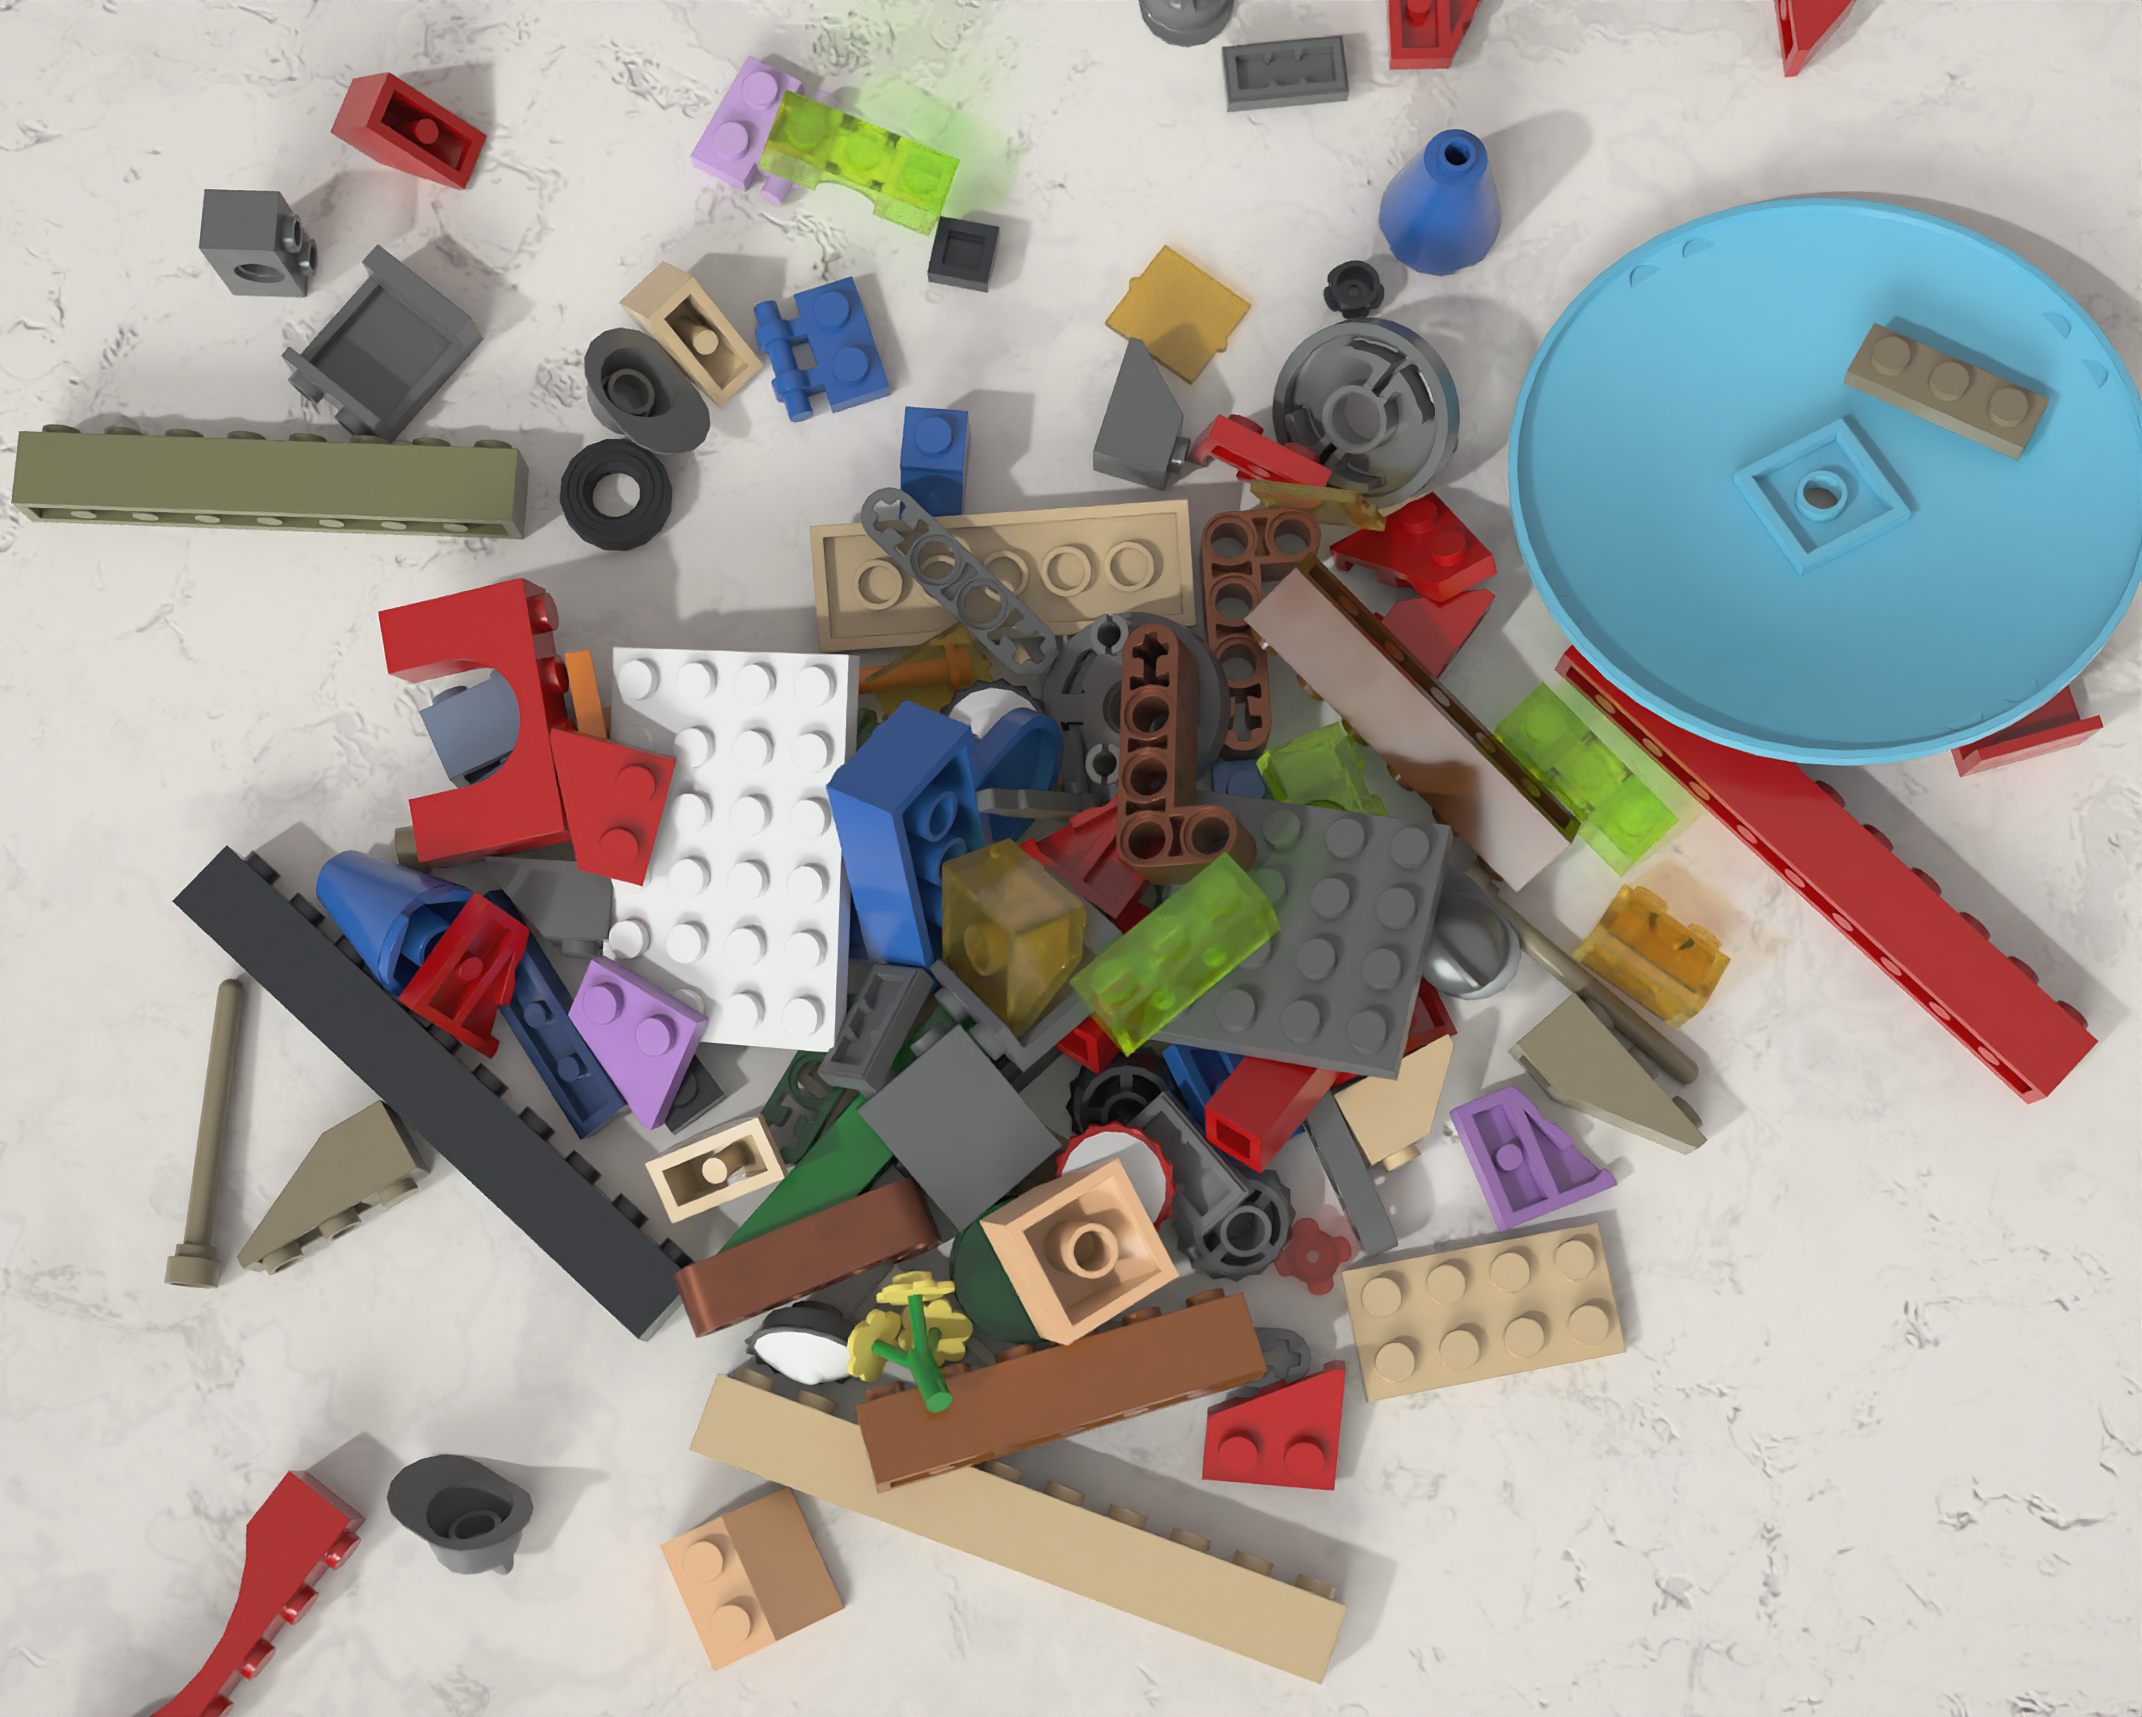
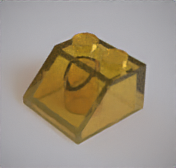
[942,838,1087,1038]
[1570,883,1731,1030]

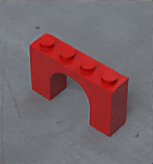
[378,578,577,869]
[1053,902,1342,1173]

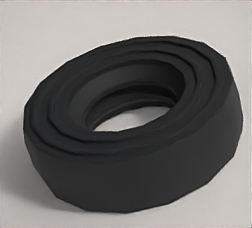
[560,439,673,551]

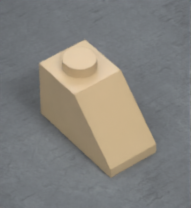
[619,261,764,407]
[1333,1034,1454,1173]
[645,1114,789,1224]

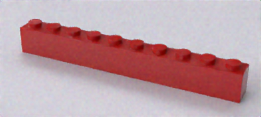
[1554,644,2099,1105]

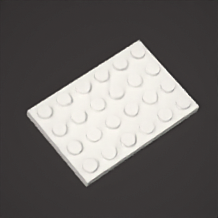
[603,647,860,1052]

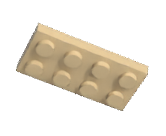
[1340,1223,1626,1402]

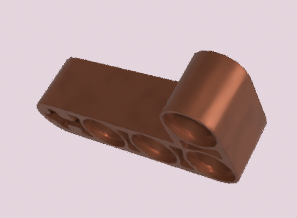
[1199,508,1321,761]
[1116,623,1257,886]
[673,1177,943,1338]

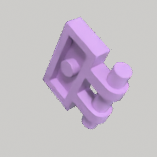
[690,56,839,205]

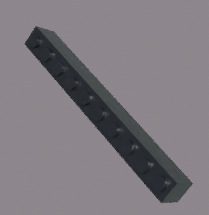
[172,845,696,1342]

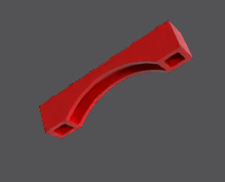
[150,1470,366,1717]

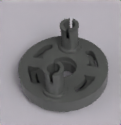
[1272,317,1460,510]
[1041,612,1231,801]

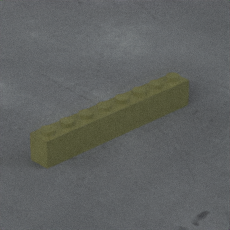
[11,424,529,539]

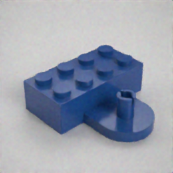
[826,700,1063,993]

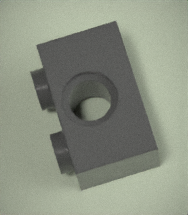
[199,189,318,297]

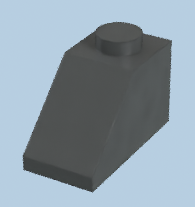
[1093,337,1191,491]
[485,856,613,959]

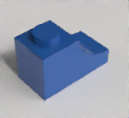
[899,406,971,520]

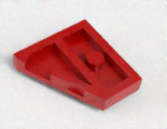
[1187,414,1332,504]
[398,891,530,1059]

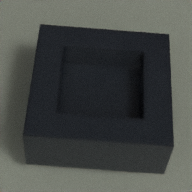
[927,216,1000,293]
[664,1053,727,1135]

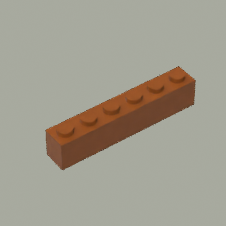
[855,1288,1267,1494]

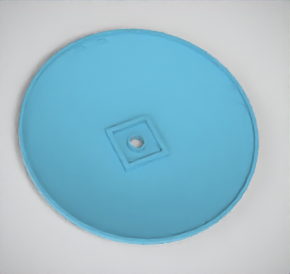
[1507,197,2142,766]

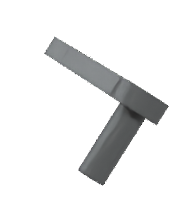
[975,730,1102,822]

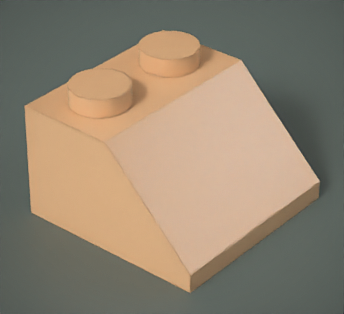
[979,1157,1179,1345]
[660,1487,844,1672]

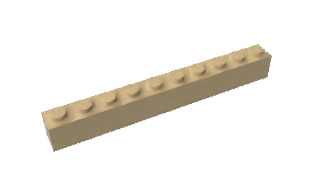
[689,1366,1348,1685]

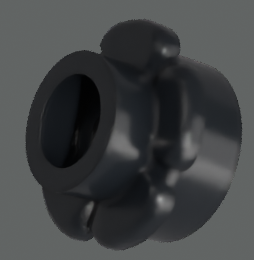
[1323,260,1384,320]

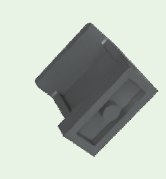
[281,244,483,444]
[929,863,1143,1072]
[857,1021,1062,1232]

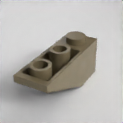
[1508,992,1707,1155]
[237,1100,431,1275]

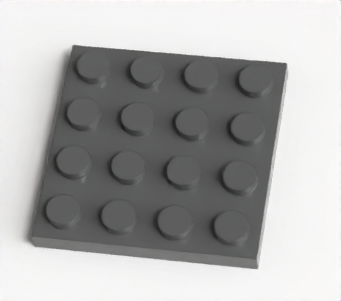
[1134,790,1454,1081]

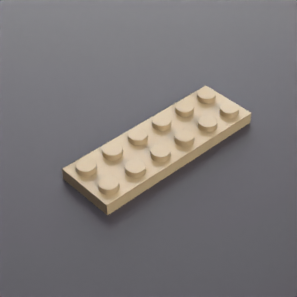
[809,499,1196,652]

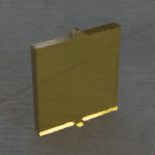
[1105,245,1251,386]
[1250,479,1386,531]
[865,621,994,722]

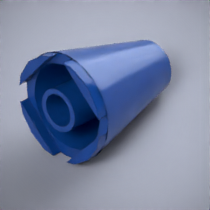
[1379,129,1501,276]
[316,850,474,999]

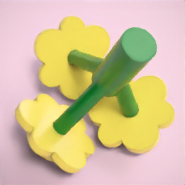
[847,1269,973,1412]

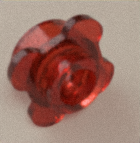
[1274,1218,1352,1296]

